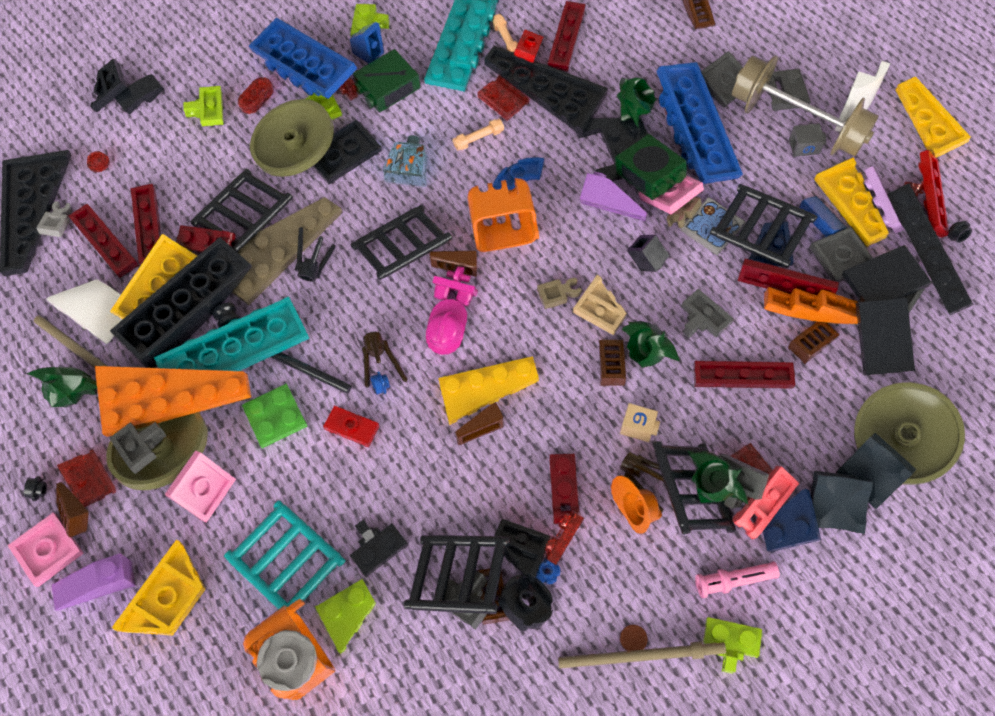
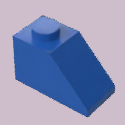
[349,22,384,64]

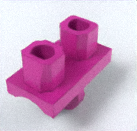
[433,266,478,307]

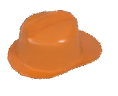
[611,475,662,534]

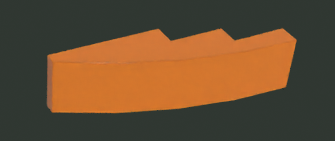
[764,287,858,324]

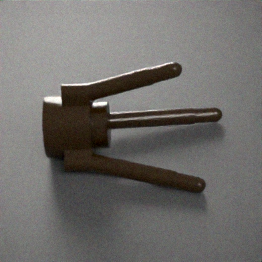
[362,331,408,388]
[620,452,664,512]

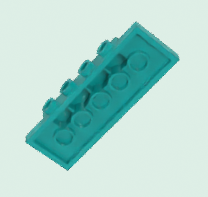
[424,0,498,92]
[154,297,310,371]

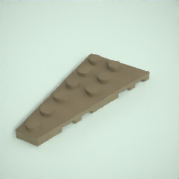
[232,197,343,306]

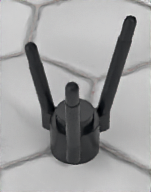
[294,227,336,282]

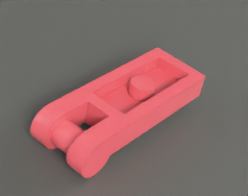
[732,466,800,539]

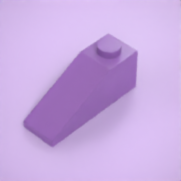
[580,172,647,221]
[51,553,135,611]

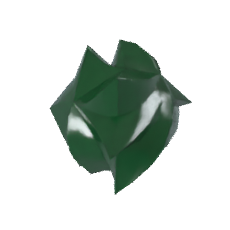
[616,77,657,127]
[622,321,680,368]
[27,364,97,408]
[687,450,749,505]

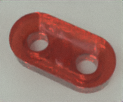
[238,77,274,114]

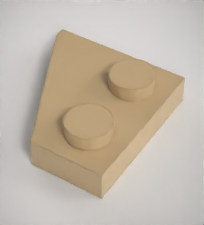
[573,275,627,335]

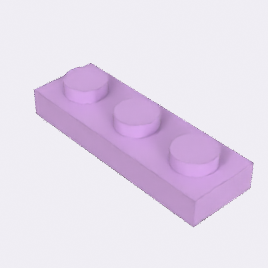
[864,166,905,233]

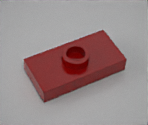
[514,29,544,62]
[323,405,380,448]

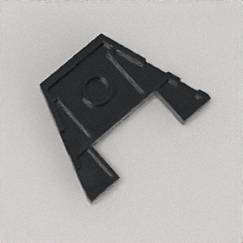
[576,118,648,182]

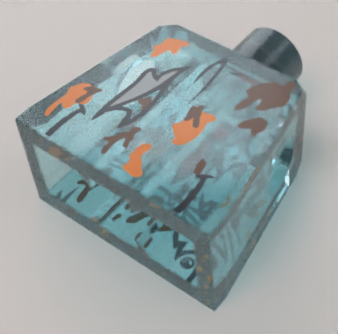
[383,135,427,187]

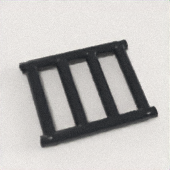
[190,169,293,252]
[710,184,817,268]
[350,205,452,280]
[652,441,736,535]
[404,535,511,614]

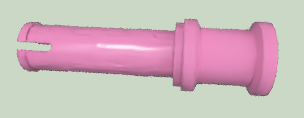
[695,561,780,599]

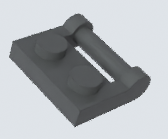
[768,69,811,111]

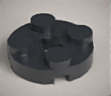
[498,575,553,631]

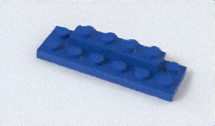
[248,17,357,99]
[656,62,743,184]

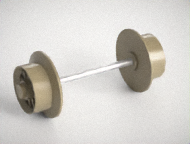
[732,55,879,157]

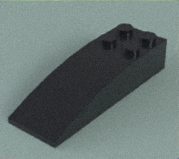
[110,237,252,368]

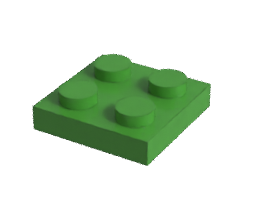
[242,383,308,448]

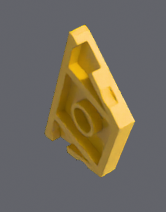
[112,539,206,636]

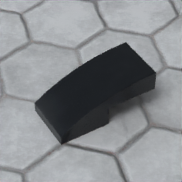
[115,74,164,114]

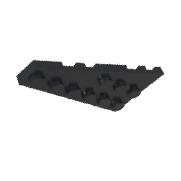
[484,46,608,135]
[0,150,72,277]

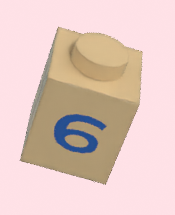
[620,403,660,442]

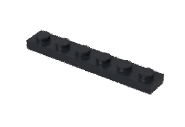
[887,183,974,315]

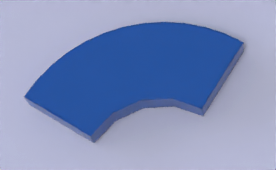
[493,157,545,190]

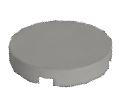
[257,630,317,692]

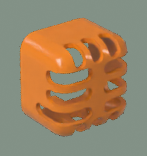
[467,178,539,252]
[243,599,336,700]

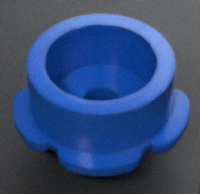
[371,371,390,395]
[536,558,561,584]

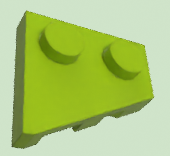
[315,579,376,654]

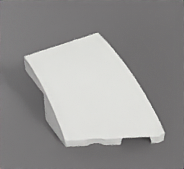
[835,61,890,132]
[46,279,123,344]

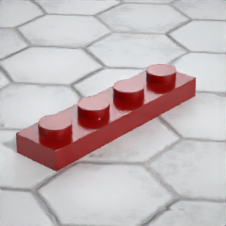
[918,150,949,238]

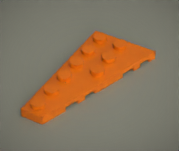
[95,366,251,437]

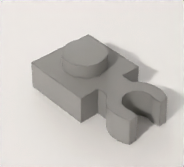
[37,201,72,237]

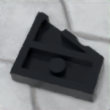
[90,59,127,112]
[494,519,551,583]

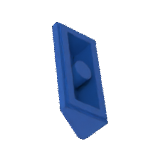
[799,196,847,237]

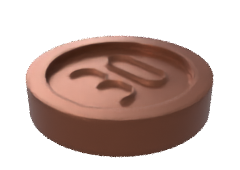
[620,625,648,651]

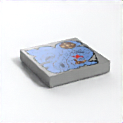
[681,197,746,256]

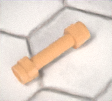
[492,14,518,53]
[452,118,504,151]

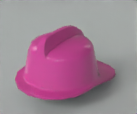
[426,299,467,355]

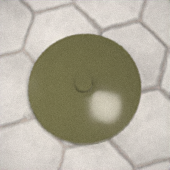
[250,99,334,177]
[854,382,965,485]
[106,412,208,490]

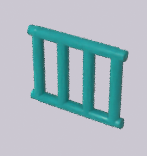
[224,500,346,609]

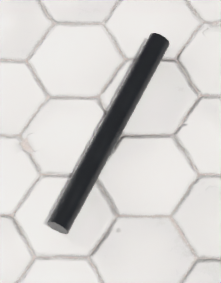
[271,352,352,394]

